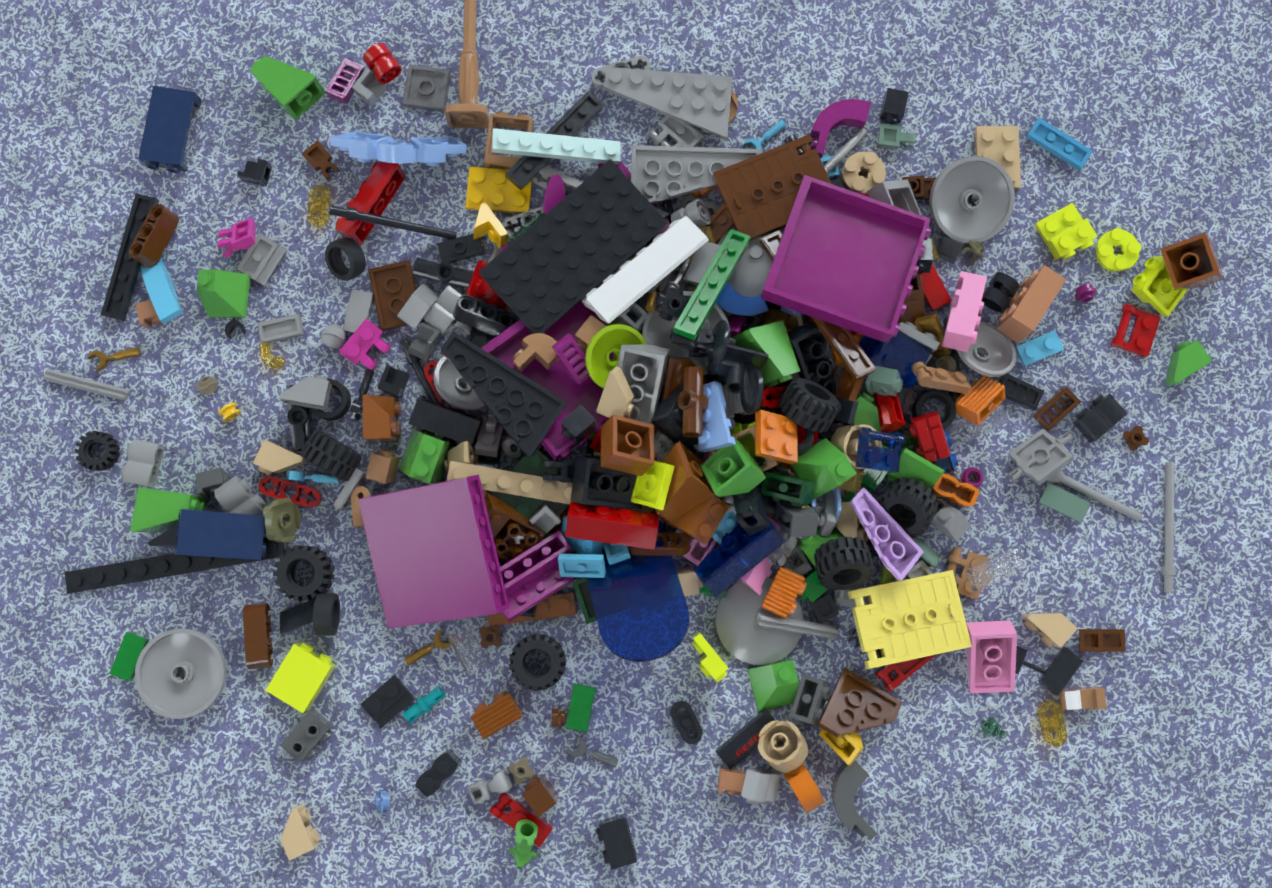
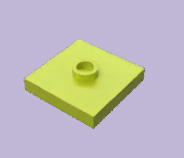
[631,461,675,510]

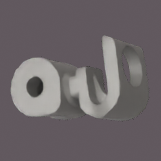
[467,768,512,804]

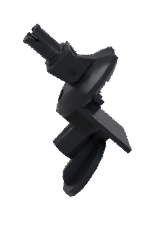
[669,320,769,414]

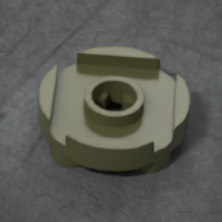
[263,498,301,543]

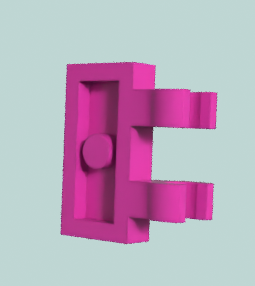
[217,217,256,257]
[339,319,392,370]

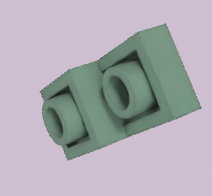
[1039,483,1091,523]

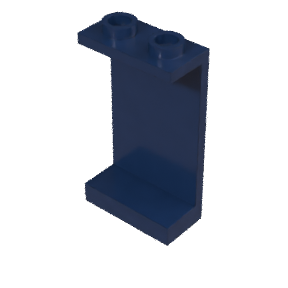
[138,86,202,173]
[174,509,266,560]

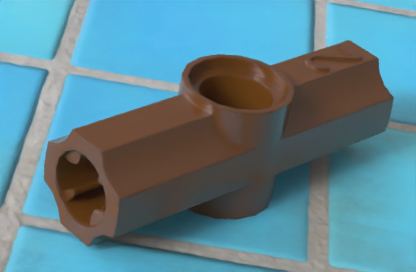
[678,366,708,437]

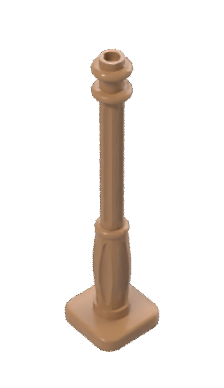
[445,0,490,128]

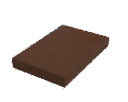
[368,260,424,331]

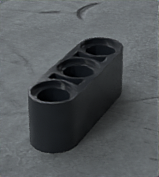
[453,295,518,337]

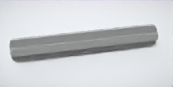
[44,369,129,401]
[756,613,838,639]

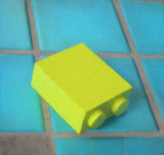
[265,642,336,713]

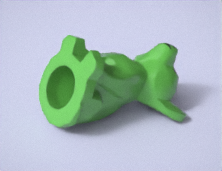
[509,819,538,869]

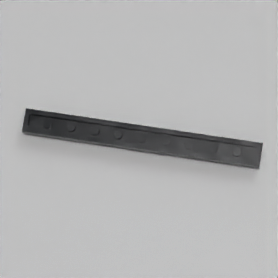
[64,537,285,594]

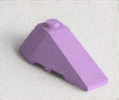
[850,487,924,581]

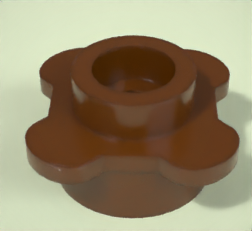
[1123,426,1149,451]
[479,625,502,648]
[552,706,566,730]

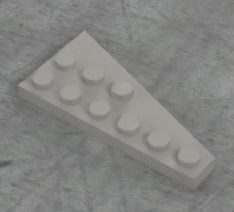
[604,67,732,141]
[631,145,761,204]

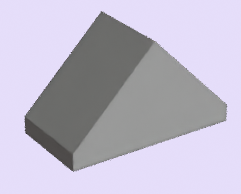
[397,284,439,330]

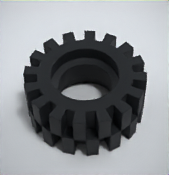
[75,431,120,471]

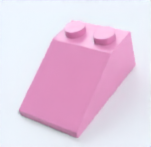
[966,620,1017,694]

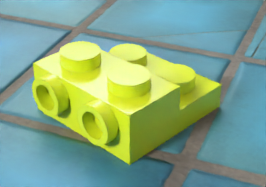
[1034,203,1098,260]
[1130,256,1189,317]
[691,631,729,683]

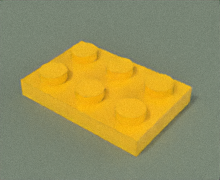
[465,166,532,214]

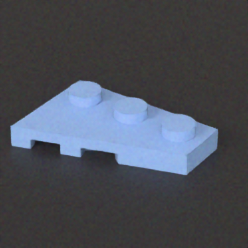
[698,381,736,453]

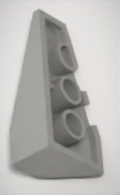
[618,345,670,425]

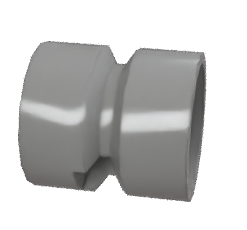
[671,199,711,229]

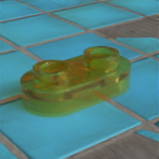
[307,185,332,228]
[1037,701,1067,746]

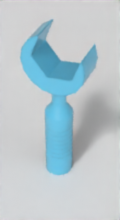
[743,120,786,149]
[286,471,339,484]

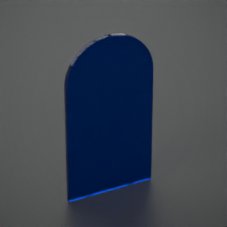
[587,520,690,662]

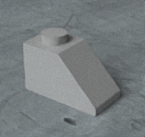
[279,375,332,411]

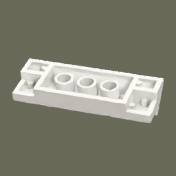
[582,216,709,324]

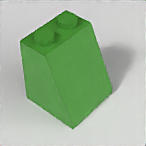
[249,56,326,121]
[730,321,800,387]
[399,429,453,484]
[130,487,207,533]

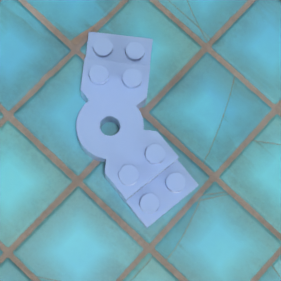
[330,131,467,166]

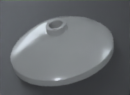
[957,321,1016,377]
[433,356,485,411]

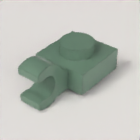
[877,124,916,149]

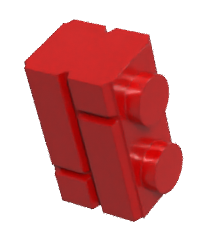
[908,411,951,462]

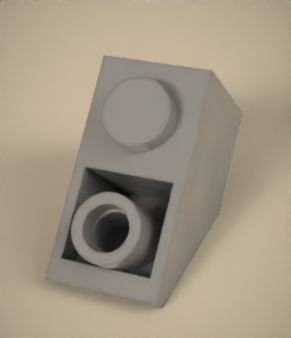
[931,498,971,542]

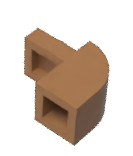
[513,333,564,373]

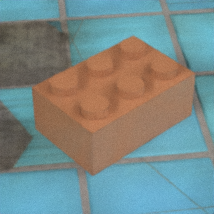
[996,265,1067,343]

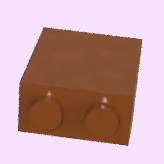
[1160,232,1225,290]
[655,442,715,522]
[652,496,730,545]

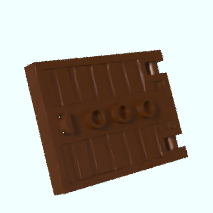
[712,134,831,240]

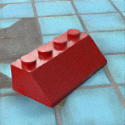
[335,161,406,247]
[565,502,659,550]

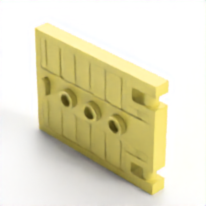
[848,570,972,669]

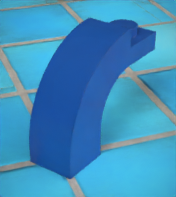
[716,281,770,316]

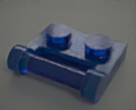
[856,427,904,473]

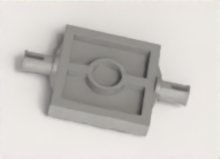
[1008,429,1074,486]

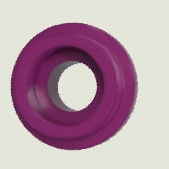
[1075,284,1097,303]
[961,467,983,488]

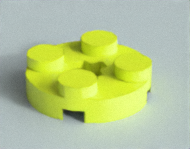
[1095,228,1141,272]

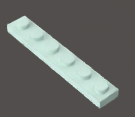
[492,128,620,165]

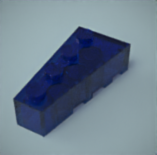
[694,516,786,597]

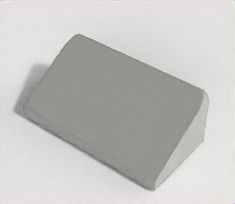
[683,242,721,286]

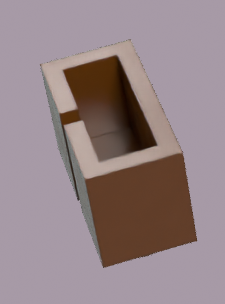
[522,774,559,817]

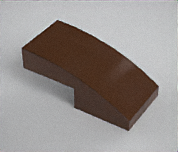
[1079,629,1126,652]

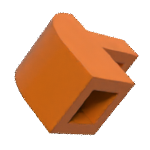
[783,763,825,813]

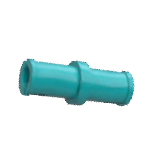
[403,686,446,724]

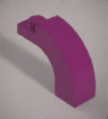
[810,99,871,158]

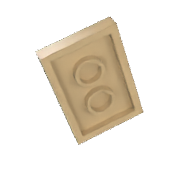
[975,126,1021,190]

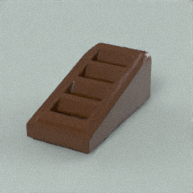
[1032,386,1081,431]

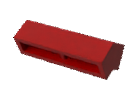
[872,392,905,432]

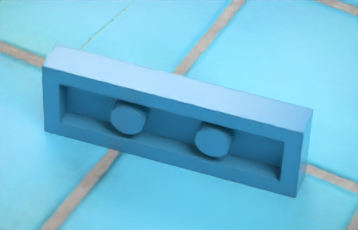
[1026,117,1093,170]

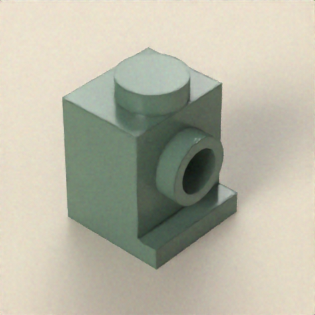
[865,365,903,396]

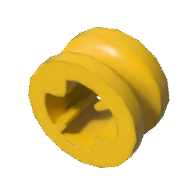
[218,402,241,422]

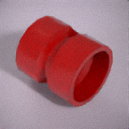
[363,43,402,84]

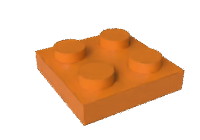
[755,410,798,464]

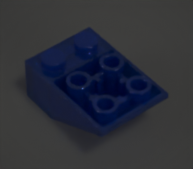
[859,330,932,389]

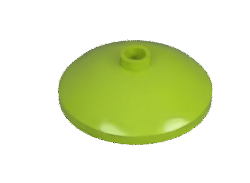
[585,324,647,388]

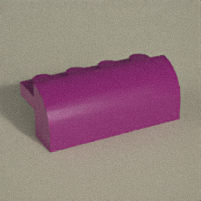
[500,531,579,622]

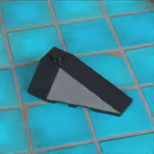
[787,323,836,395]

